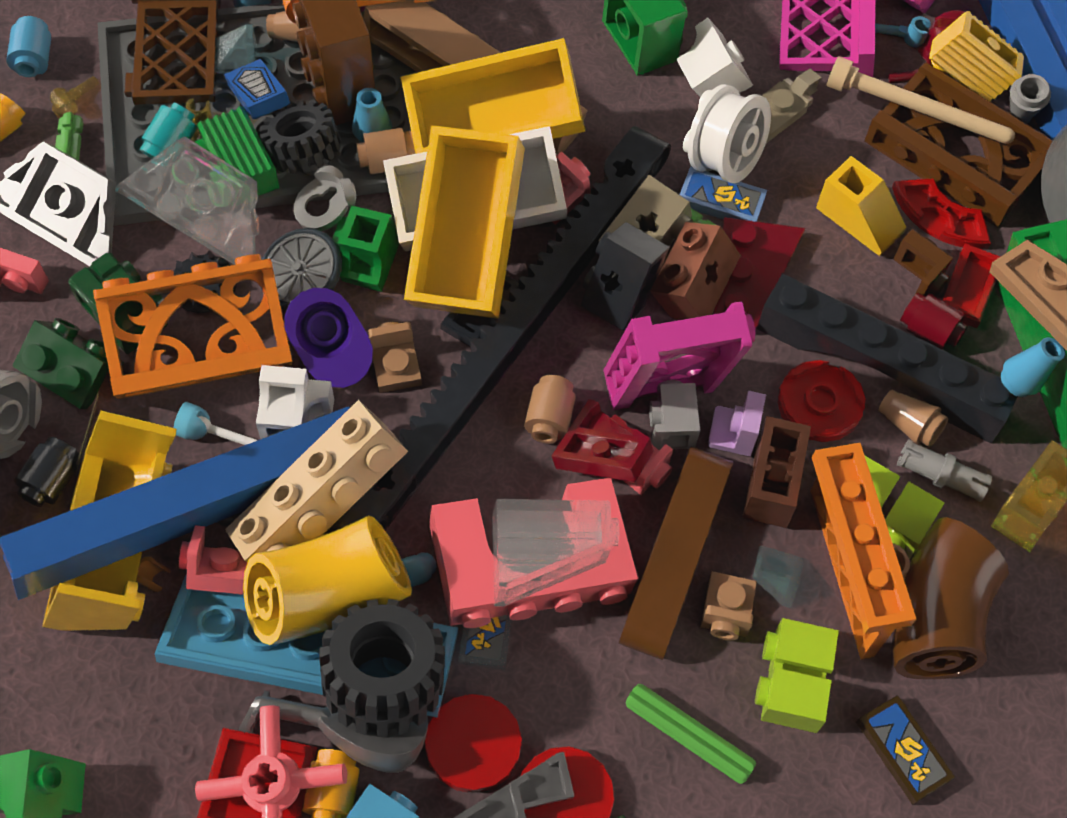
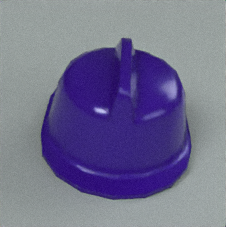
[284,288,373,388]

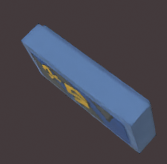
[679,166,767,222]

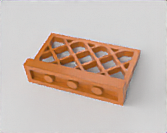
[811,443,916,659]

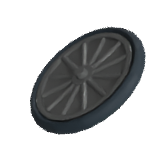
[260,228,342,310]

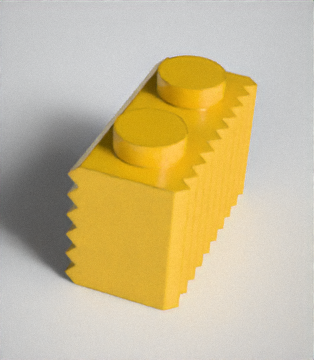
[929,11,1024,102]

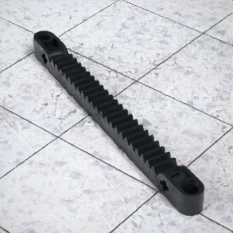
[326,125,671,533]

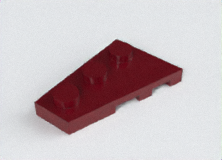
[713,217,806,331]

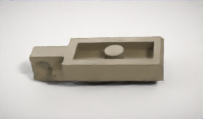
[761,68,822,143]

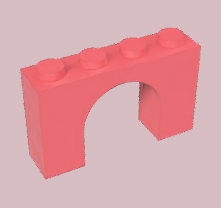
[429,478,638,628]

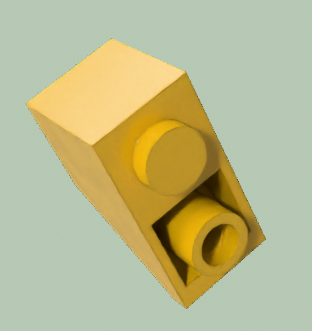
[816,156,907,256]

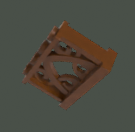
[864,63,1053,227]

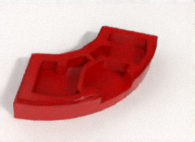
[892,178,991,249]

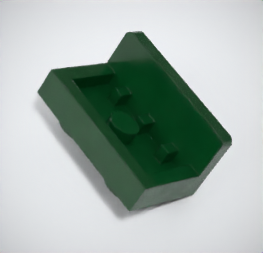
[12,318,124,409]

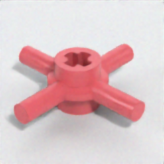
[195,705,347,818]

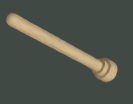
[826,56,1015,144]

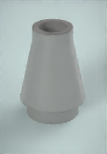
[1009,74,1051,124]

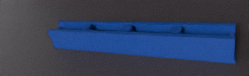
[0,406,350,600]

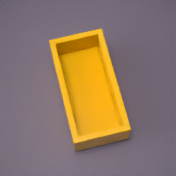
[401,38,585,154]
[404,125,525,319]

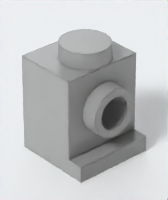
[649,380,700,449]

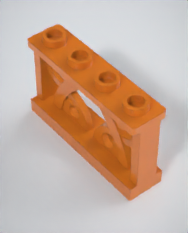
[93,254,292,399]

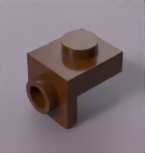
[893,229,953,297]

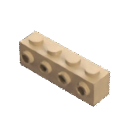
[225,400,408,563]

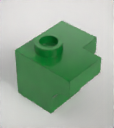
[332,206,400,292]
[0,749,86,818]

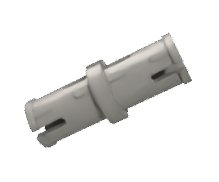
[897,440,992,502]

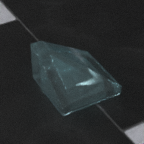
[215,24,257,74]
[752,546,804,608]

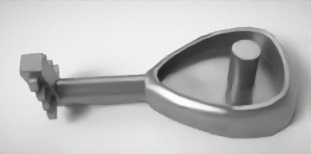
[239,691,428,773]

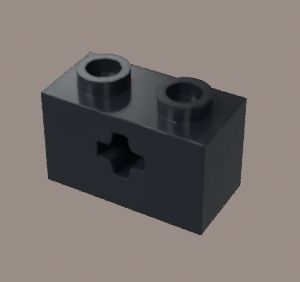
[580,222,670,331]

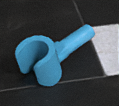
[875,16,931,48]

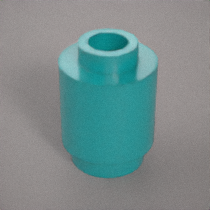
[139,102,198,168]

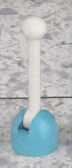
[173,402,258,445]

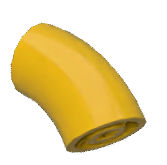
[243,515,412,645]

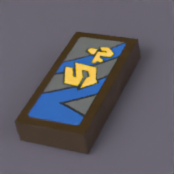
[856,695,955,805]

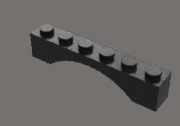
[757,273,1018,443]

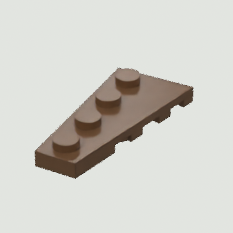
[989,240,1067,351]

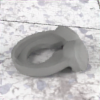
[293,164,356,231]

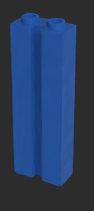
[979,0,1067,140]

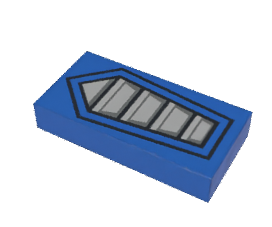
[224,59,290,119]

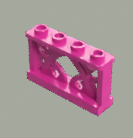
[603,302,755,410]

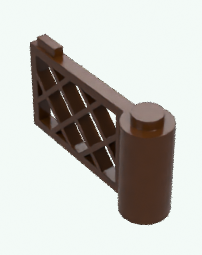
[124,0,221,105]

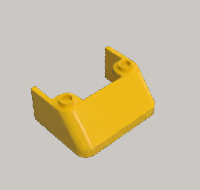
[42,410,177,631]

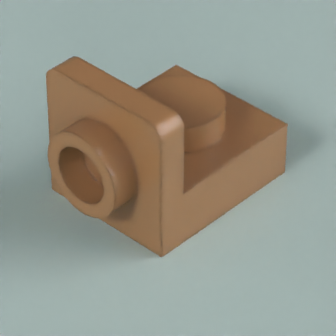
[368,322,422,393]
[700,571,757,640]

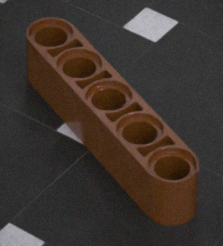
[619,446,734,660]

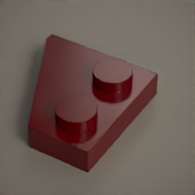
[552,399,654,482]

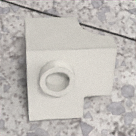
[677,18,753,97]
[256,365,334,439]

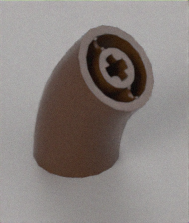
[892,517,1009,679]

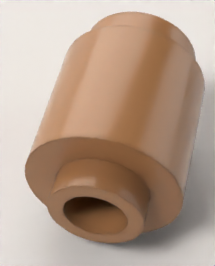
[356,128,416,175]
[524,375,576,444]

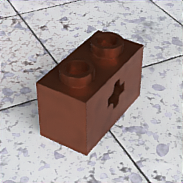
[650,222,741,320]
[742,416,811,528]

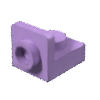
[708,391,766,456]

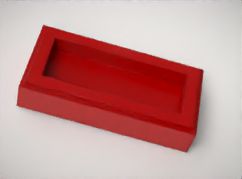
[942,243,1000,328]

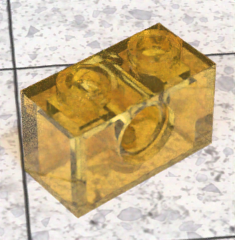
[991,440,1067,552]

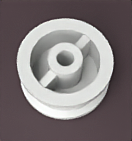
[683,84,771,183]

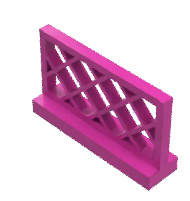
[779,0,875,77]

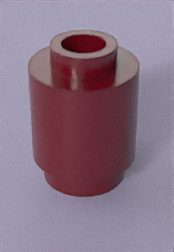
[900,292,968,350]

